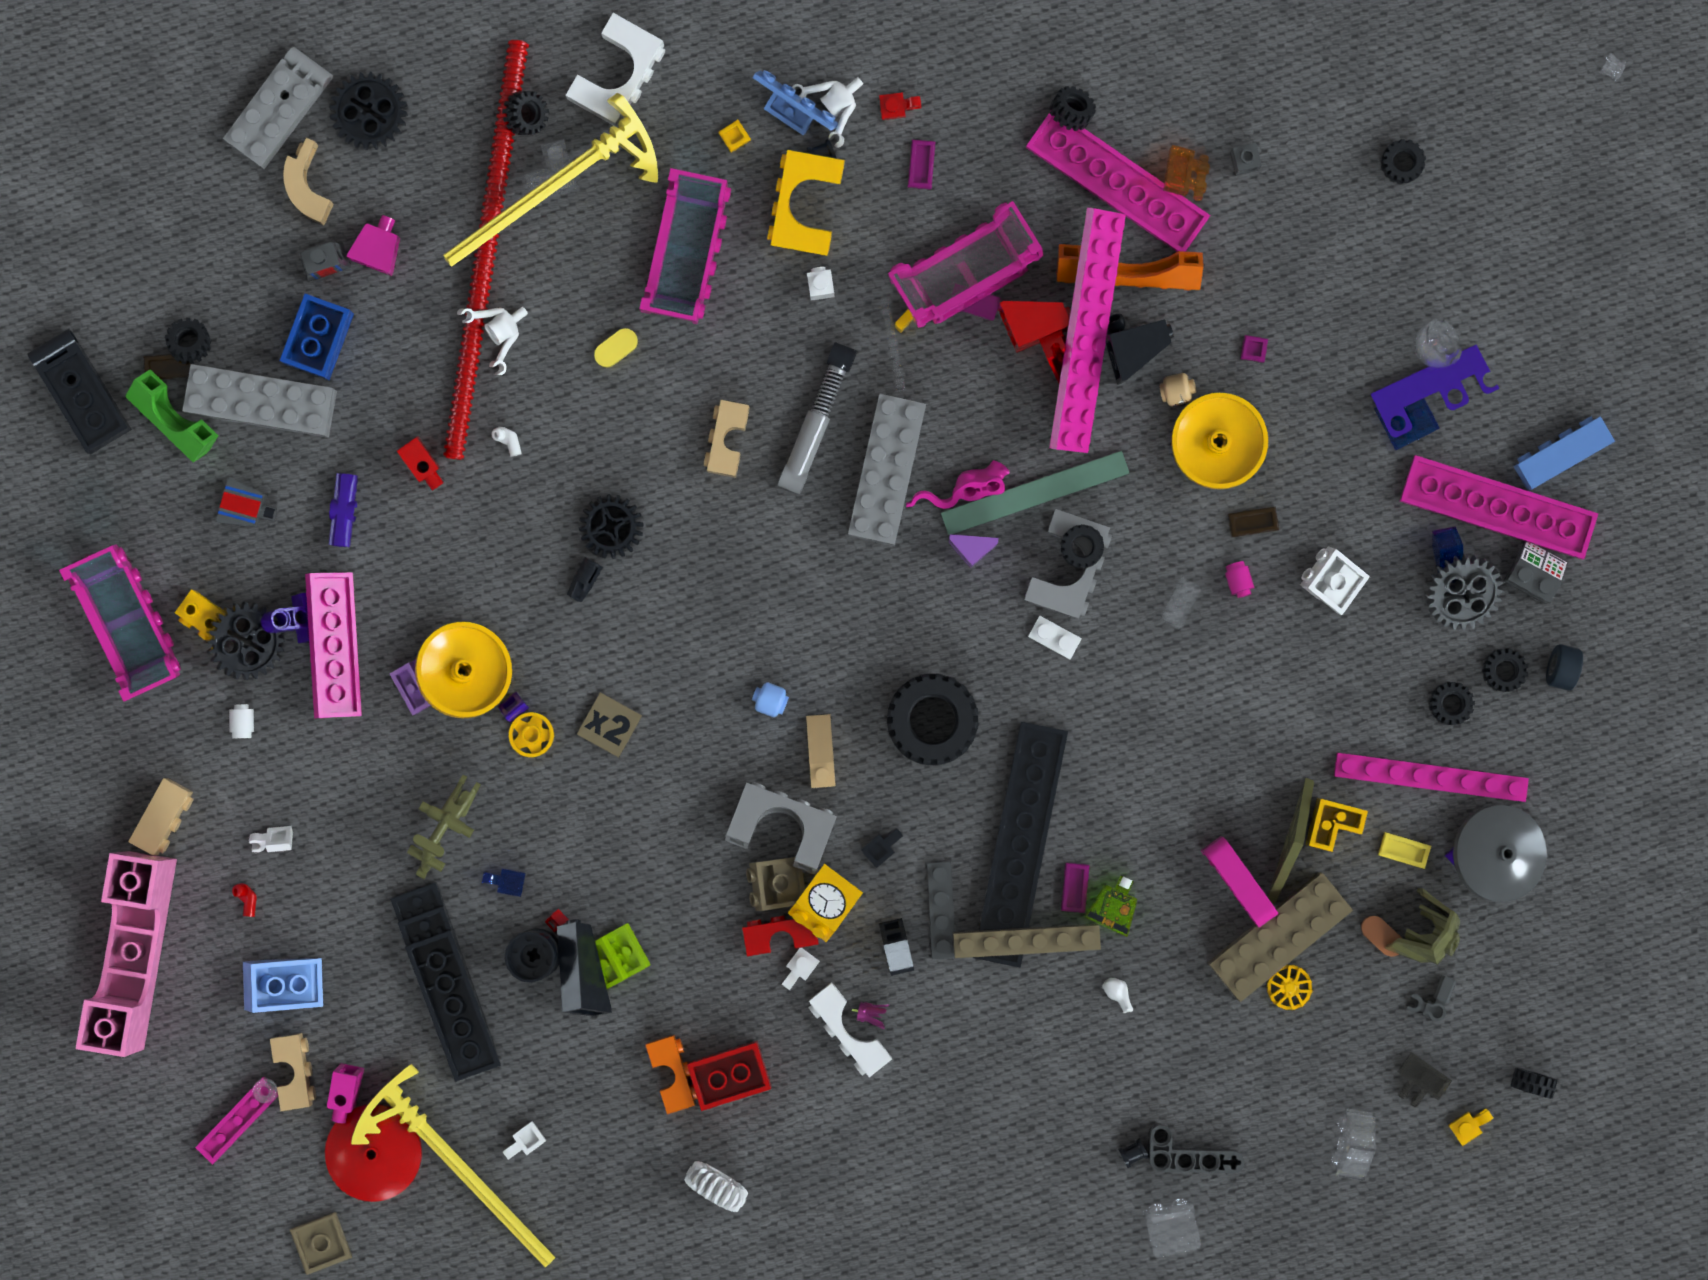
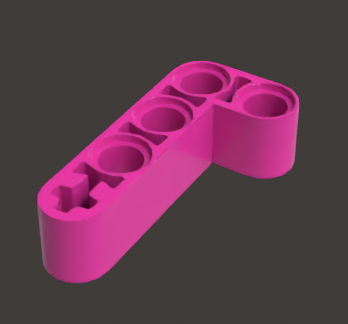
[1201,836,1278,928]

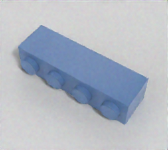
[1513,416,1615,491]

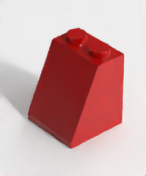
[998,301,1071,353]

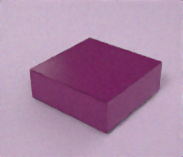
[1240,335,1268,363]

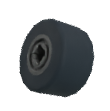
[1546,644,1583,691]

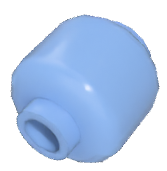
[752,682,789,718]

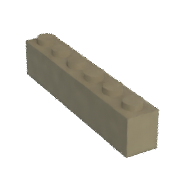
[952,924,1101,958]

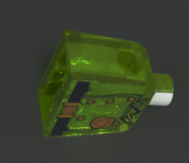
[1084,876,1137,937]

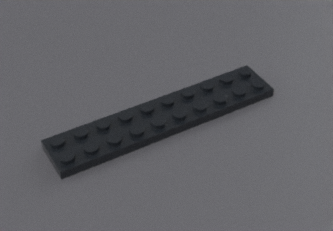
[973,722,1068,968]

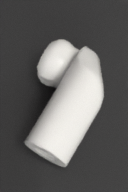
[492,427,522,457]

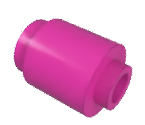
[1225,561,1255,598]

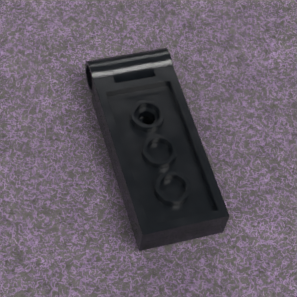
[27,329,132,455]

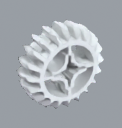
[684,1161,748,1212]

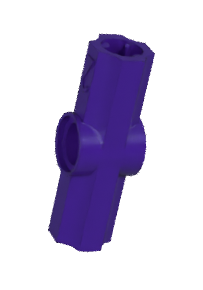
[329,473,358,547]

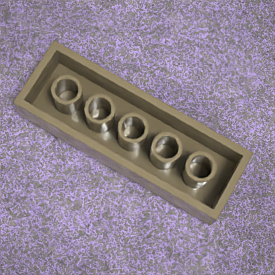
[1207,872,1353,1002]

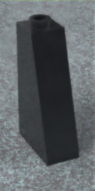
[557,919,612,1017]

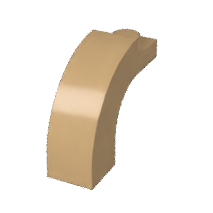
[283,138,334,226]

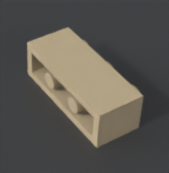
[128,778,193,856]

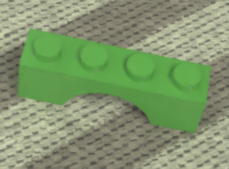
[125,369,218,463]

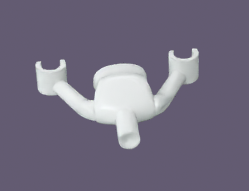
[792,77,863,148]
[457,307,528,375]

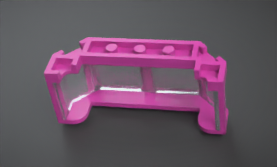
[888,201,1043,328]

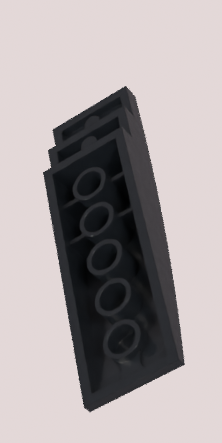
[390,882,501,1082]

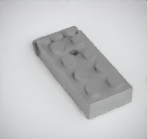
[223,47,333,169]

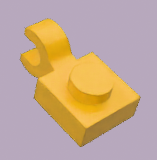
[1448,1109,1493,1146]

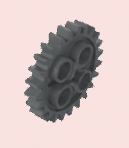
[1425,554,1504,630]

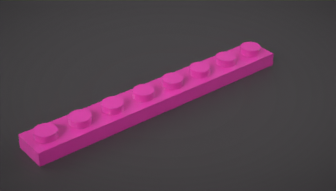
[1334,753,1529,802]

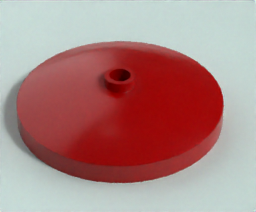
[325,1104,422,1202]

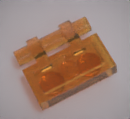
[1163,145,1210,201]

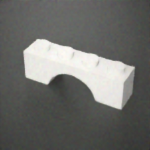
[808,982,892,1077]

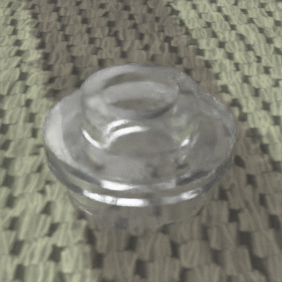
[253,1078,278,1103]

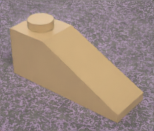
[806,714,836,788]

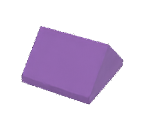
[948,534,998,568]

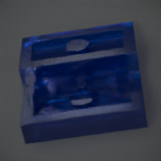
[1374,398,1440,450]

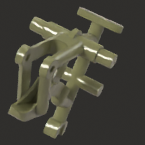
[407,775,481,879]

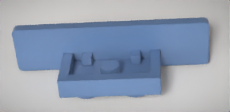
[752,70,838,135]

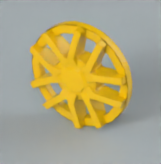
[1267,965,1312,1010]

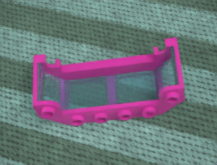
[639,168,731,324]
[59,544,181,702]

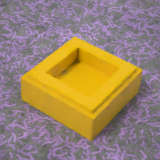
[718,119,751,153]
[895,309,913,333]

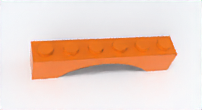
[1057,244,1203,290]

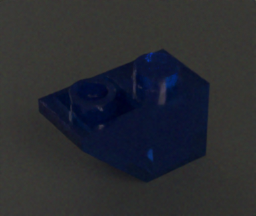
[1432,526,1464,583]

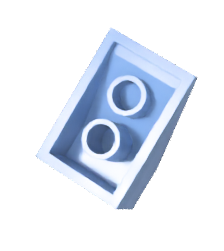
[243,958,323,1013]

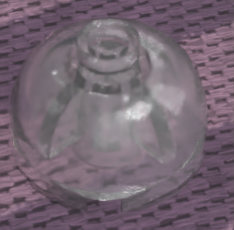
[1414,319,1462,368]

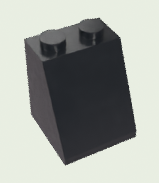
[1106,319,1174,385]

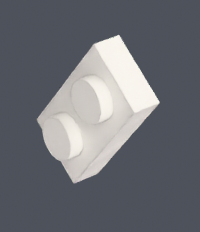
[1028,616,1082,660]

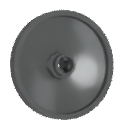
[1453,805,1547,902]

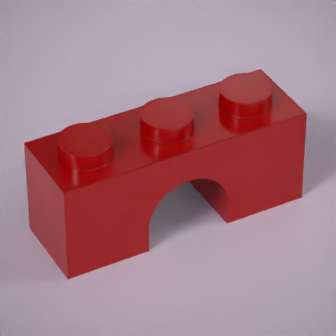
[742,915,819,957]

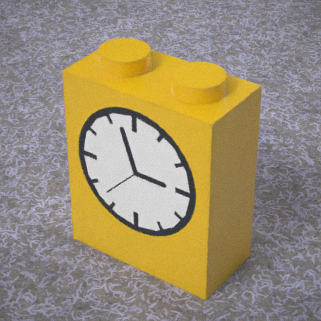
[788,864,863,942]

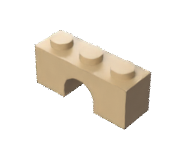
[704,400,750,478]
[270,1033,316,1111]

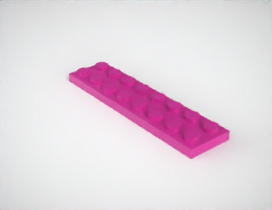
[1026,111,1211,252]
[1399,455,1598,560]

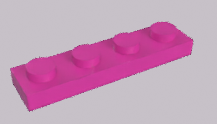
[195,1077,278,1165]

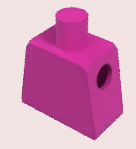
[346,215,400,276]
[327,1063,365,1123]

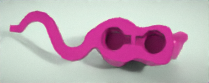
[906,460,1010,509]

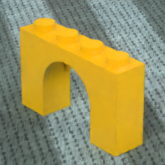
[767,150,845,256]

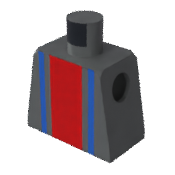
[300,242,351,282]
[215,478,277,528]

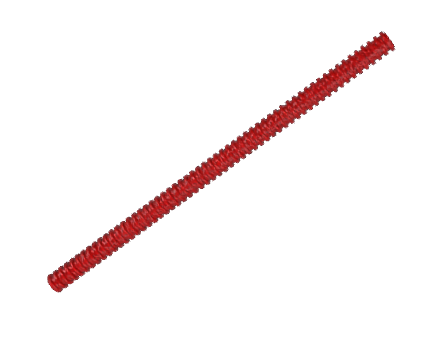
[443,40,529,460]

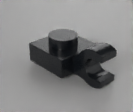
[861,828,903,868]

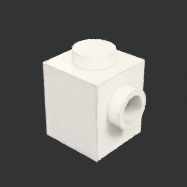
[807,267,834,300]

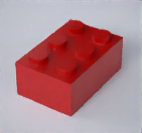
[687,1040,772,1111]

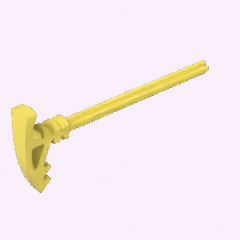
[443,93,658,267]
[351,1064,555,1267]

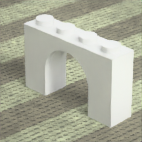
[566,13,665,127]

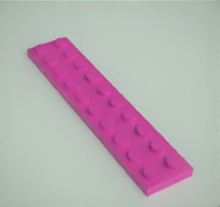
[1049,208,1126,453]

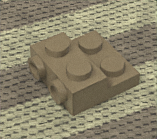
[746,857,805,911]

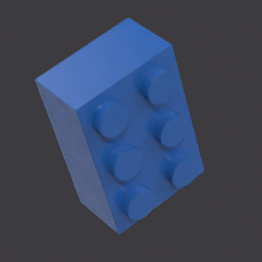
[280,294,354,381]

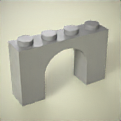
[1023,509,1112,620]
[725,782,837,875]

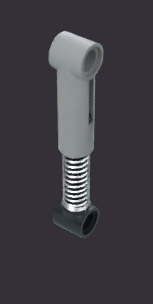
[778,342,857,495]

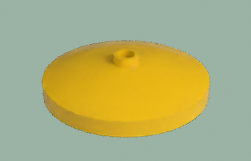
[1171,393,1268,489]
[415,622,512,718]

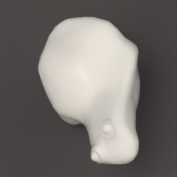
[1102,978,1133,1013]

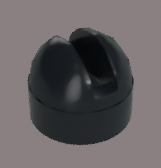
[1108,314,1126,334]

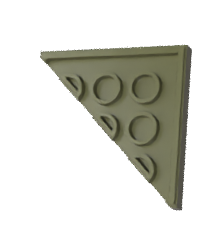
[1267,778,1314,905]

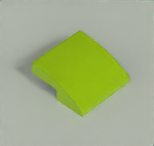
[595,923,651,989]

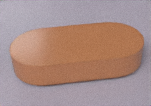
[1361,916,1401,957]

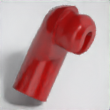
[232,883,257,917]

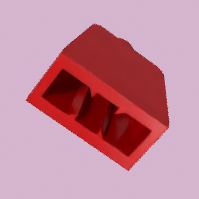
[397,436,444,491]

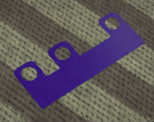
[1371,345,1499,437]

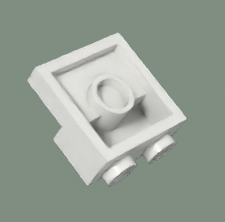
[1300,546,1370,615]

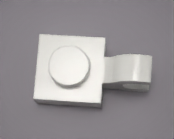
[249,826,293,852]
[782,948,820,990]
[503,1121,546,1160]

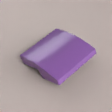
[390,659,431,716]

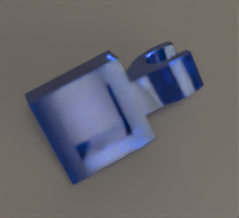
[482,868,526,897]

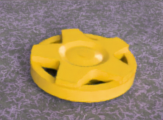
[509,712,554,757]

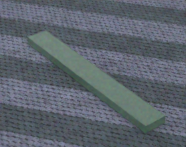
[941,451,1130,536]

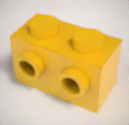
[175,589,225,640]

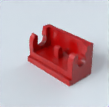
[1039,330,1066,384]

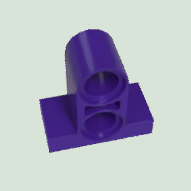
[261,593,309,643]

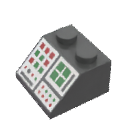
[1503,541,1568,604]

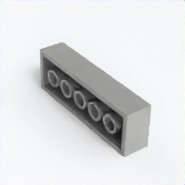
[182,364,337,438]
[848,394,926,547]

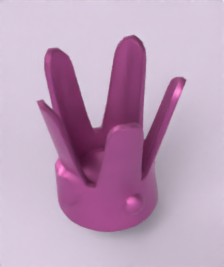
[852,1002,889,1029]

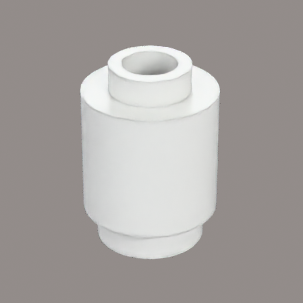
[229,704,254,738]

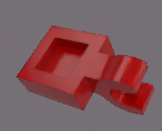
[879,92,922,120]

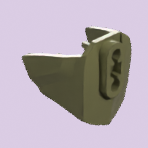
[1385,888,1460,965]

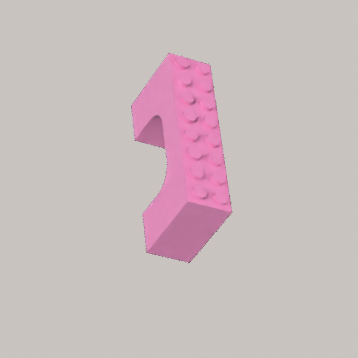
[76,851,177,1057]

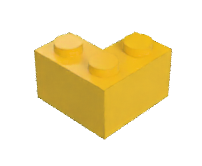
[1305,799,1368,852]

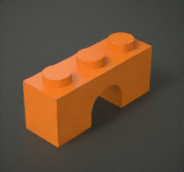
[646,1035,697,1114]

